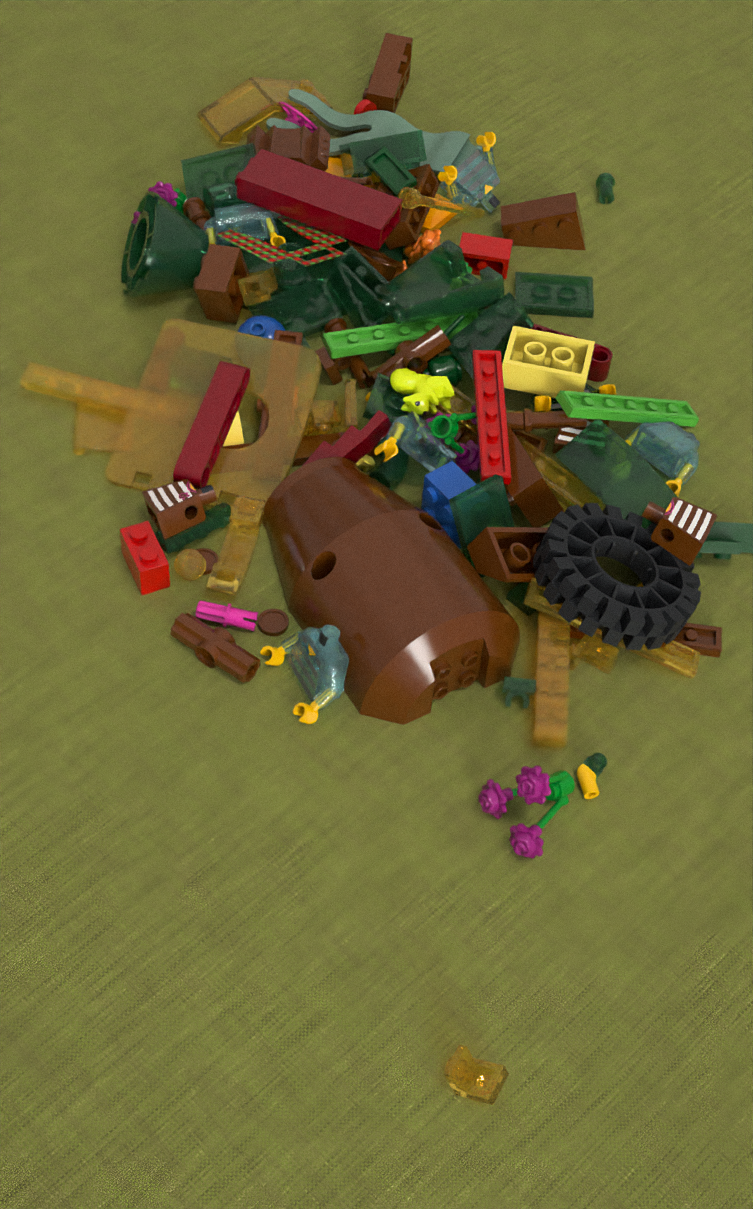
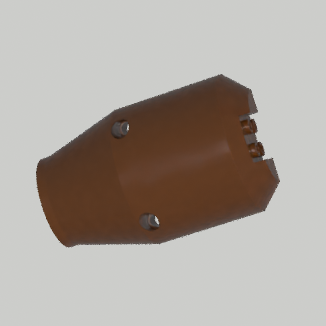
[261,457,520,725]

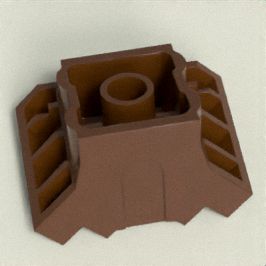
[243,125,331,171]

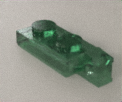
[154,502,234,554]

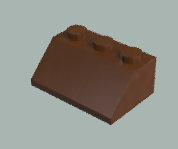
[467,527,549,582]

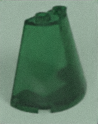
[379,240,504,325]

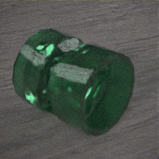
[273,243,308,292]

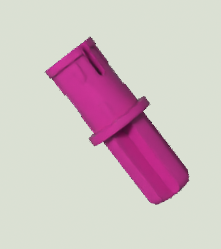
[195,600,258,632]

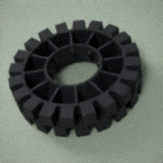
[533,503,701,650]

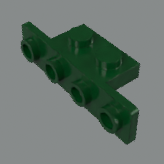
[647,520,753,559]

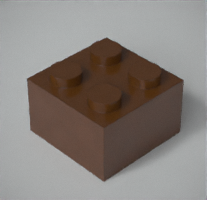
[193,244,252,323]

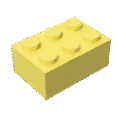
[502,326,595,398]

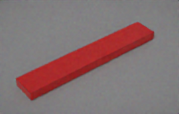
[472,350,511,485]

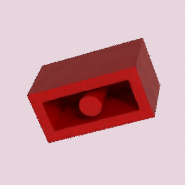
[457,232,513,279]
[119,521,170,595]

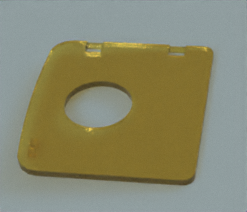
[105,319,322,517]

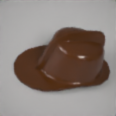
[348,240,404,287]

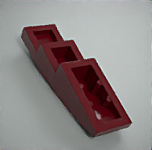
[302,410,393,466]

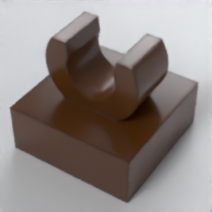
[315,346,350,385]

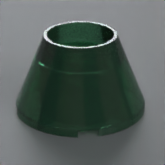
[121,191,209,298]

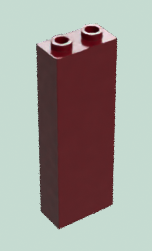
[235,149,403,250]

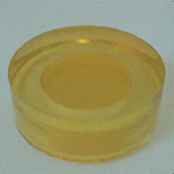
[174,549,206,581]

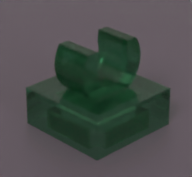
[501,676,536,710]

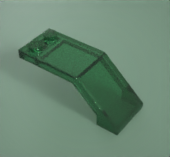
[554,419,678,529]

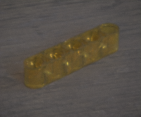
[532,611,570,749]

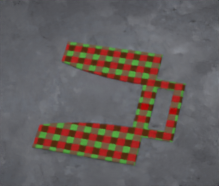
[216,215,347,266]

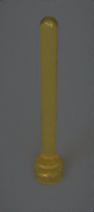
[398,187,485,218]

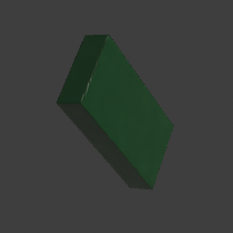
[365,146,417,198]

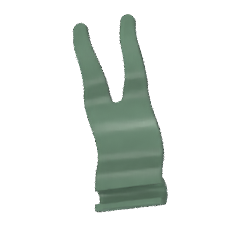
[266,89,484,190]

